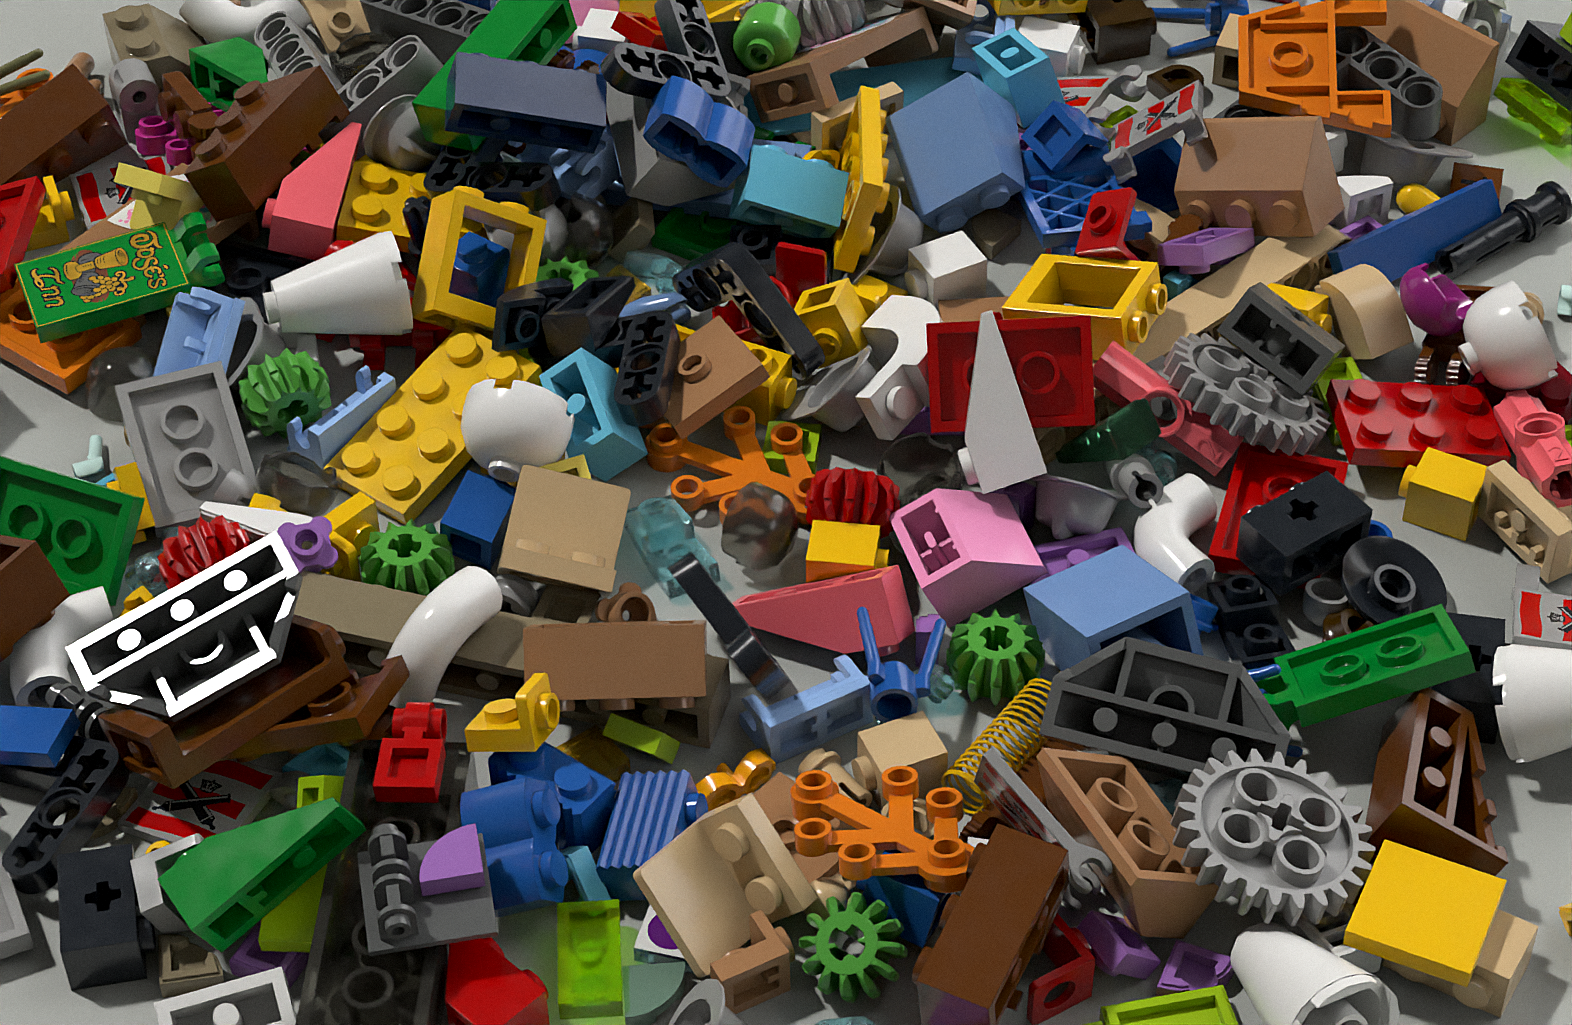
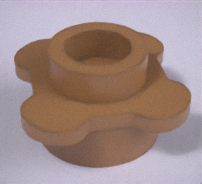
[595,582,657,622]

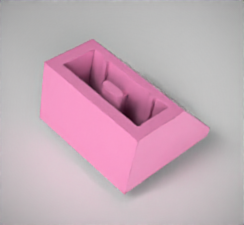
[889,488,1048,628]

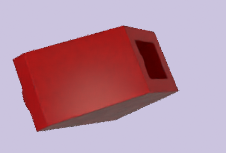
[445,937,550,1025]

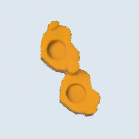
[695,748,776,812]

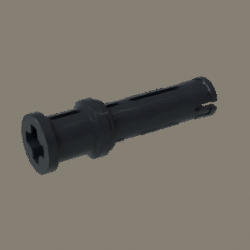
[1435,181,1572,280]

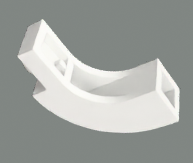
[855,295,943,440]

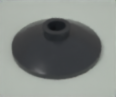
[1340,536,1447,625]

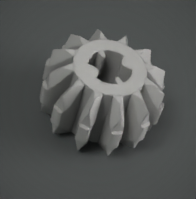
[785,0,867,48]

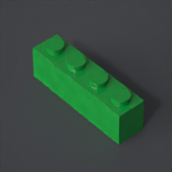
[412,0,577,152]

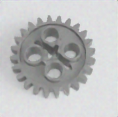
[1163,333,1331,456]
[1170,749,1376,927]

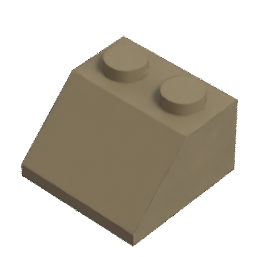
[102,3,207,93]

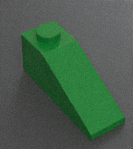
[189,37,268,112]
[157,797,367,953]

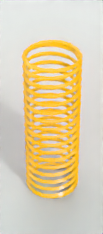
[941,678,1052,814]

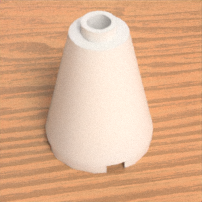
[262,231,413,335]
[1493,644,1572,763]
[1230,922,1400,1025]

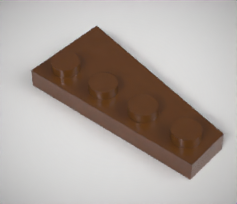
[217,655,410,763]

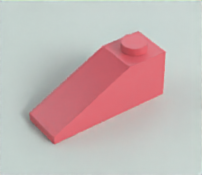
[262,122,362,260]
[732,565,915,657]

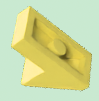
[114,162,204,231]

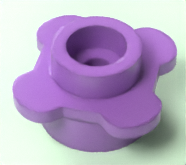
[277,516,338,574]

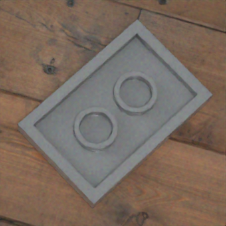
[115,361,261,537]

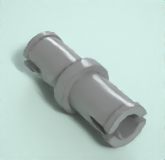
[1103,445,1164,508]

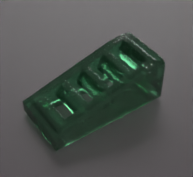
[1055,398,1161,464]

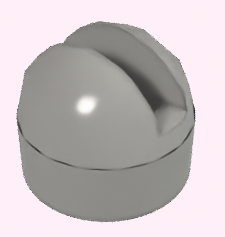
[211,468,257,507]
[1302,578,1349,627]

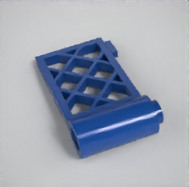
[1010,144,1152,249]

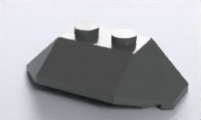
[65,530,303,722]
[1039,637,1291,781]

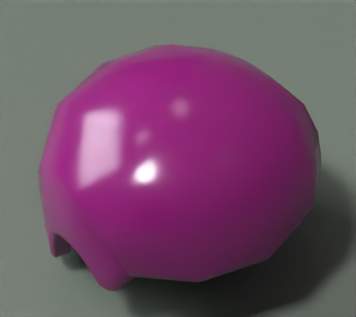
[1400,263,1473,338]

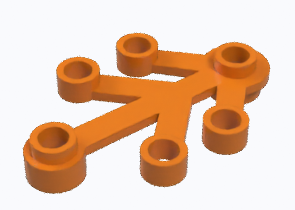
[645,406,815,529]
[790,766,974,893]

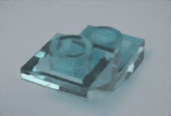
[624,495,721,599]

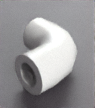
[179,0,312,47]
[1132,473,1217,596]
[386,566,503,708]
[10,586,114,708]

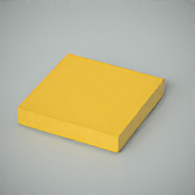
[1343,839,1507,987]

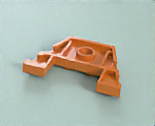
[1238,0,1392,138]

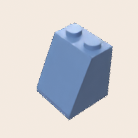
[886,72,1025,234]
[1023,545,1204,671]

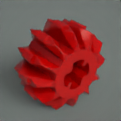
[805,467,901,539]
[157,515,252,590]

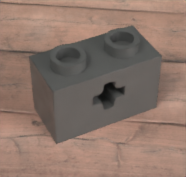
[1217,282,1345,396]

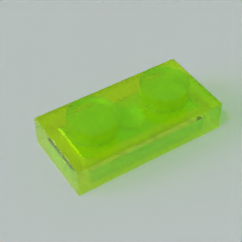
[1493,77,1572,148]
[557,899,624,1020]

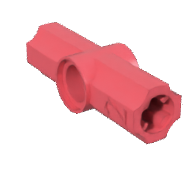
[1093,341,1245,477]
[1494,389,1572,508]

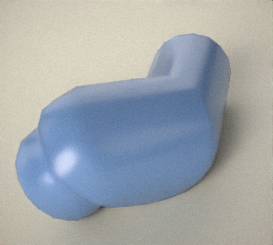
[618,292,691,326]

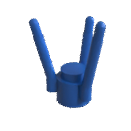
[1152,0,1249,57]
[857,607,946,723]

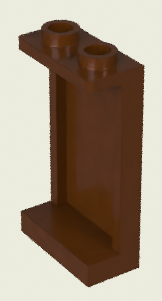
[97,614,351,789]

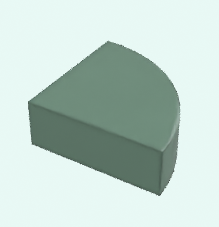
[622,961,686,1025]

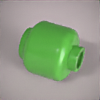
[733,2,801,73]

